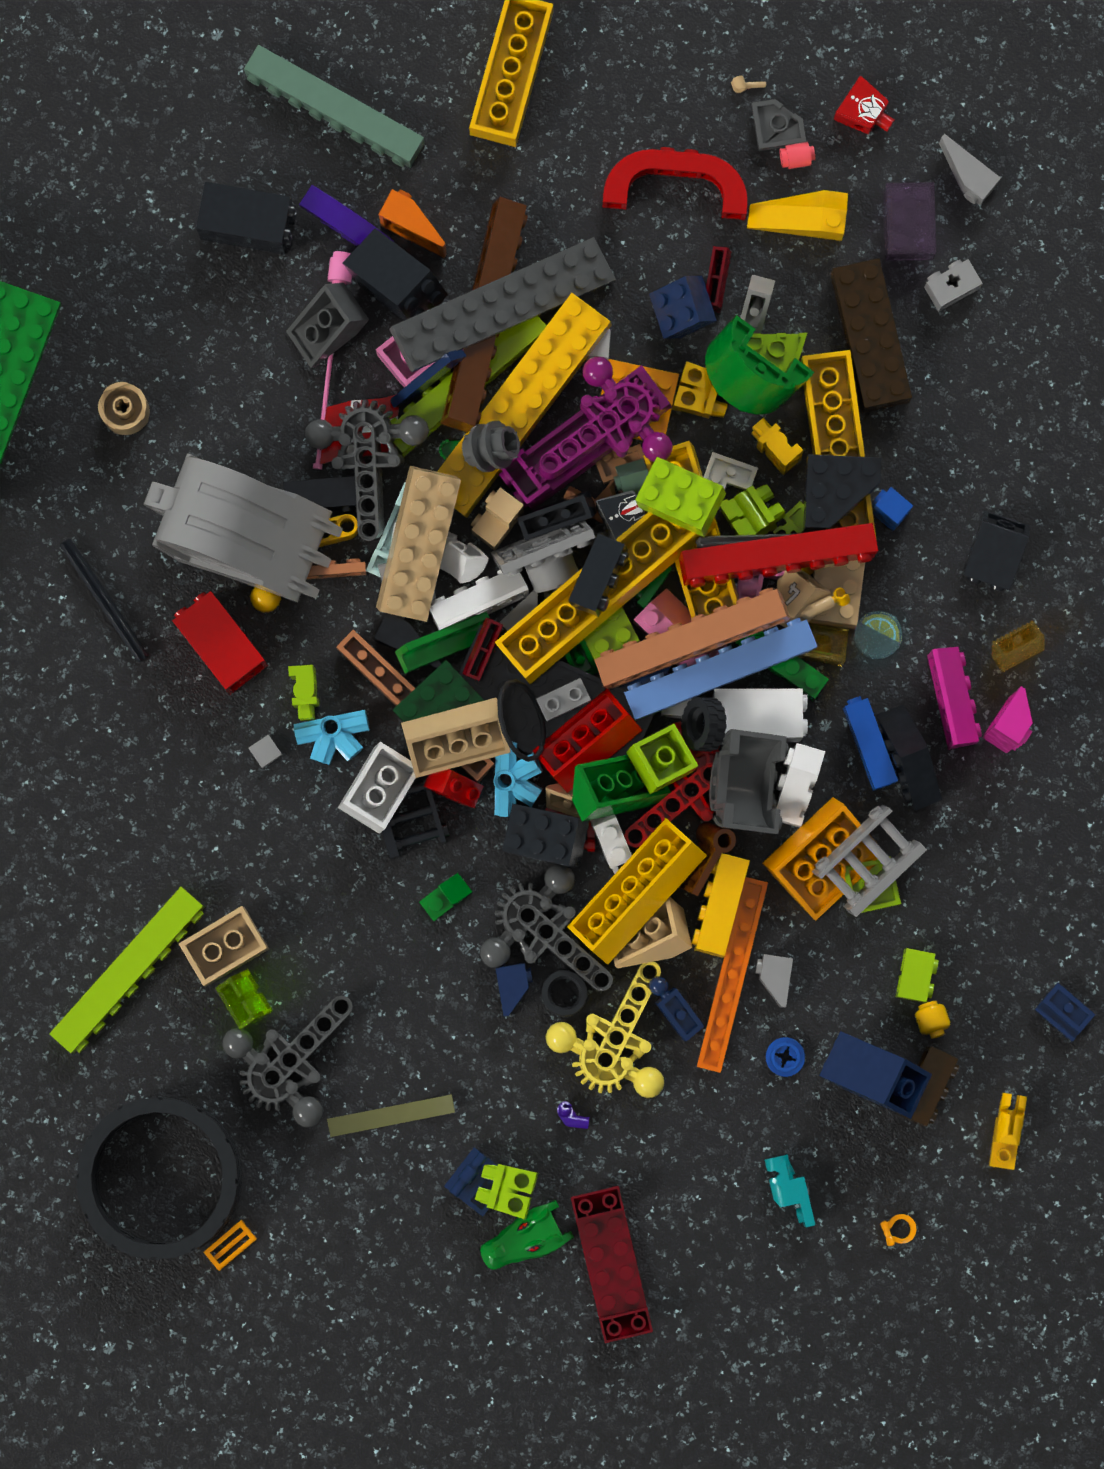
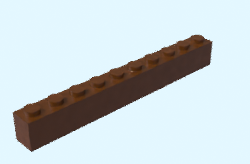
[441,196,528,433]

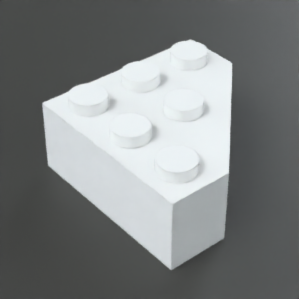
[772,743,825,828]

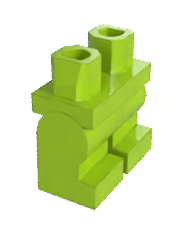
[720,484,786,535]
[288,665,320,721]
[475,1164,538,1219]

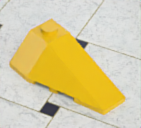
[747,190,848,241]

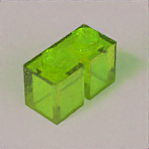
[215,969,273,1030]

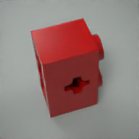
[423,769,484,808]

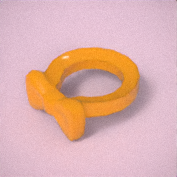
[880,1214,916,1246]

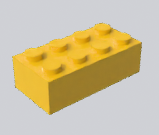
[691,853,750,958]

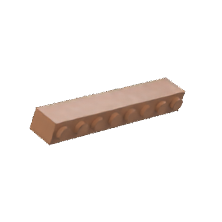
[594,588,791,690]
[336,630,495,783]

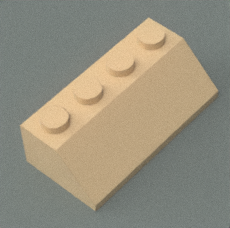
[401,698,511,778]

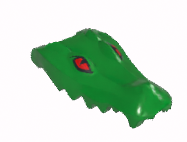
[480,1200,574,1270]

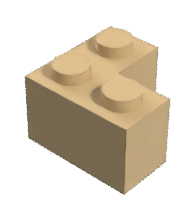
[471,488,524,550]

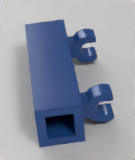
[843,696,898,791]

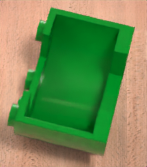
[705,315,814,415]

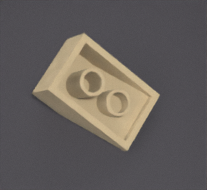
[614,897,692,968]

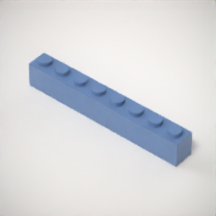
[624,618,818,721]

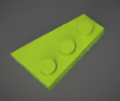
[747,333,807,372]

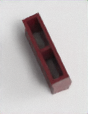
[706,246,731,313]
[462,618,503,681]

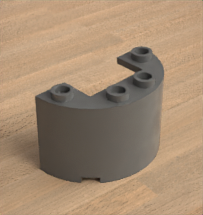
[709,729,789,834]

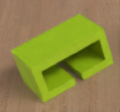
[895,948,938,1003]

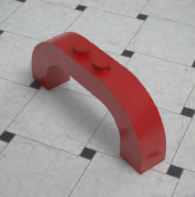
[602,147,747,220]

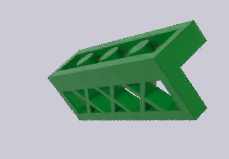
[395,611,490,674]

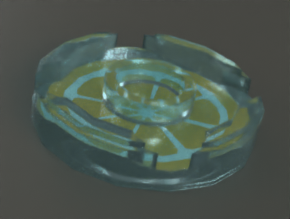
[854,611,902,659]

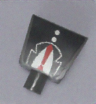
[596,491,648,540]

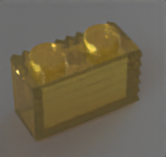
[992,620,1045,672]

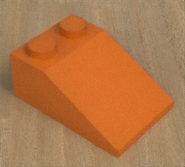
[379,189,447,258]

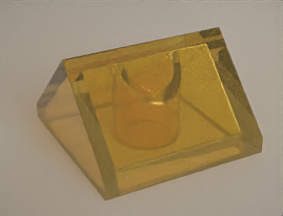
[797,622,849,667]

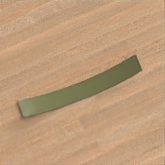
[327,1094,455,1137]

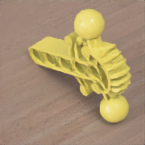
[546,962,664,1098]

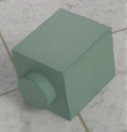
[613,459,648,495]

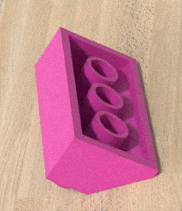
[927,647,982,750]
[982,686,1033,753]

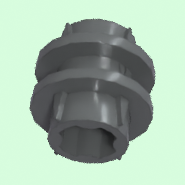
[462,421,520,472]

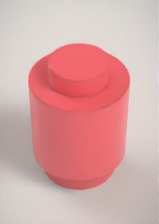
[779,142,815,169]

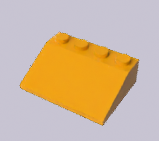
[762,797,877,921]

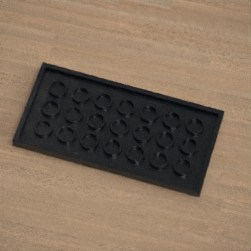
[459,625,654,758]

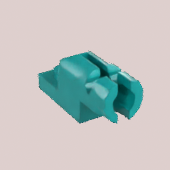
[765,1155,815,1227]

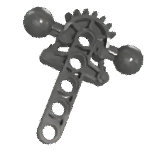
[305,400,429,541]
[480,864,613,991]
[222,996,353,1128]

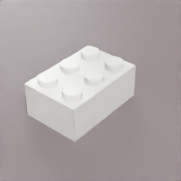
[338,742,416,833]

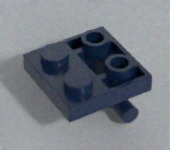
[444,1147,498,1216]

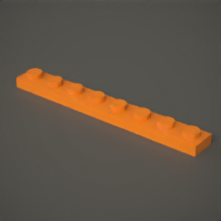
[697,877,768,1073]

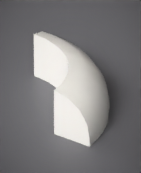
[392,522,488,584]

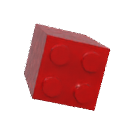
[172,591,268,695]

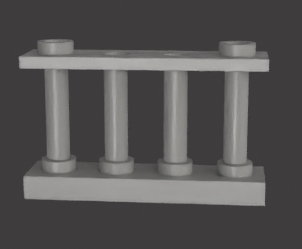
[812,804,927,917]

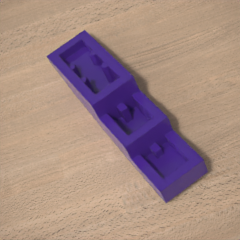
[299,185,394,247]

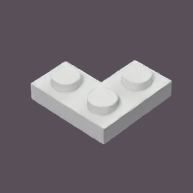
[704,452,758,490]

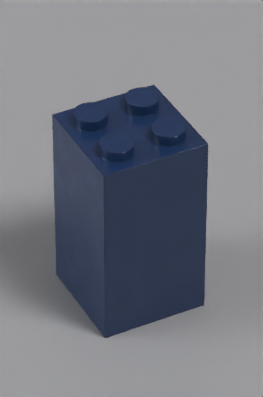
[819,1031,932,1119]

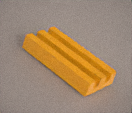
[203,1220,257,1271]

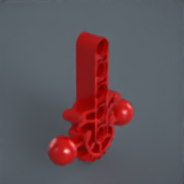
[624,722,720,848]

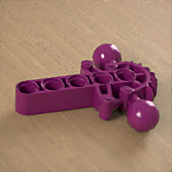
[539,356,673,480]

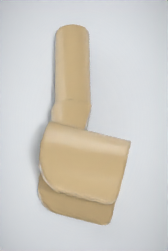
[731,76,766,93]

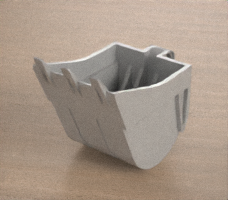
[143,453,343,602]

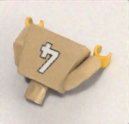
[777,567,850,628]

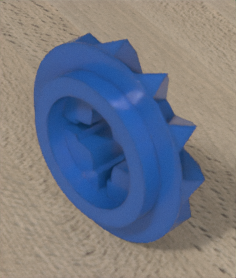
[766,1037,805,1077]

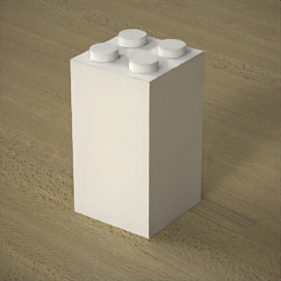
[712,689,808,742]

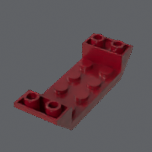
[571,1186,653,1343]

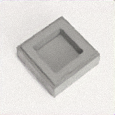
[249,735,282,769]

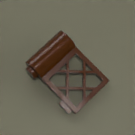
[678,822,736,896]

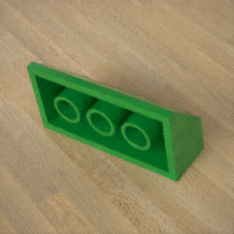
[572,755,671,822]

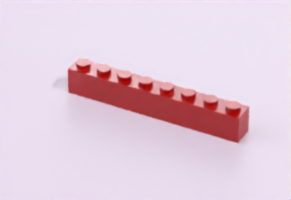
[679,523,878,588]

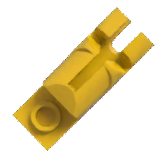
[989,1093,1027,1170]

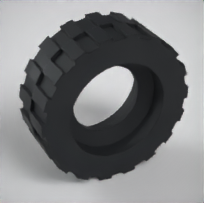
[681,697,727,752]

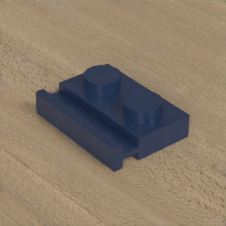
[1034,983,1095,1042]

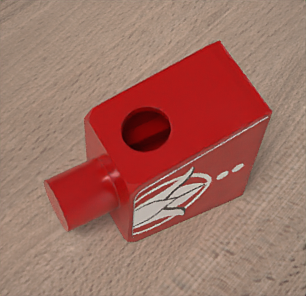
[834,76,895,134]

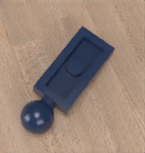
[649,976,705,1042]

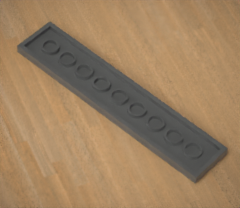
[389,237,616,373]

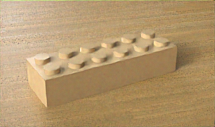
[376,466,461,622]

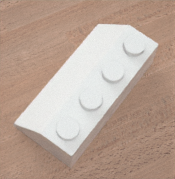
[430,570,529,630]

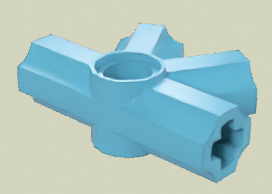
[294,710,370,765]
[493,742,543,817]

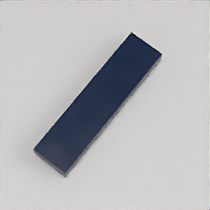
[390,349,466,408]

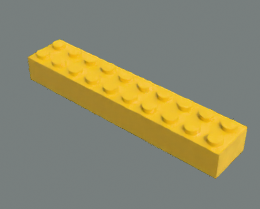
[437,293,612,518]
[495,512,717,684]

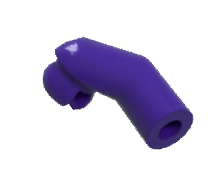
[557,1101,589,1129]

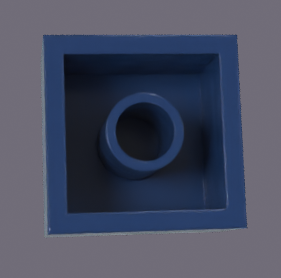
[649,276,717,339]

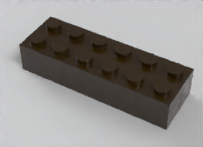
[830,258,912,413]

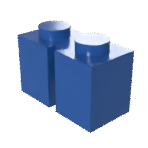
[872,487,913,531]

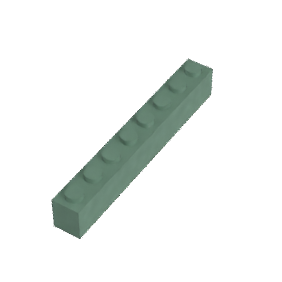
[244,45,425,168]

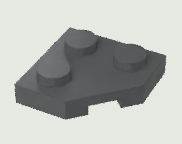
[751,99,806,151]

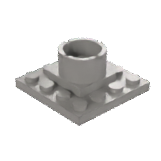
[491,520,595,593]

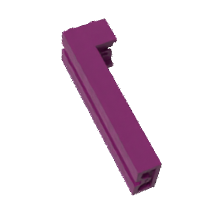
[499,365,672,510]

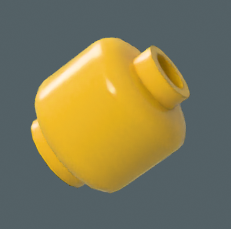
[915,1001,950,1039]

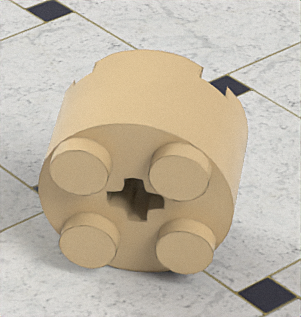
[98,382,150,435]

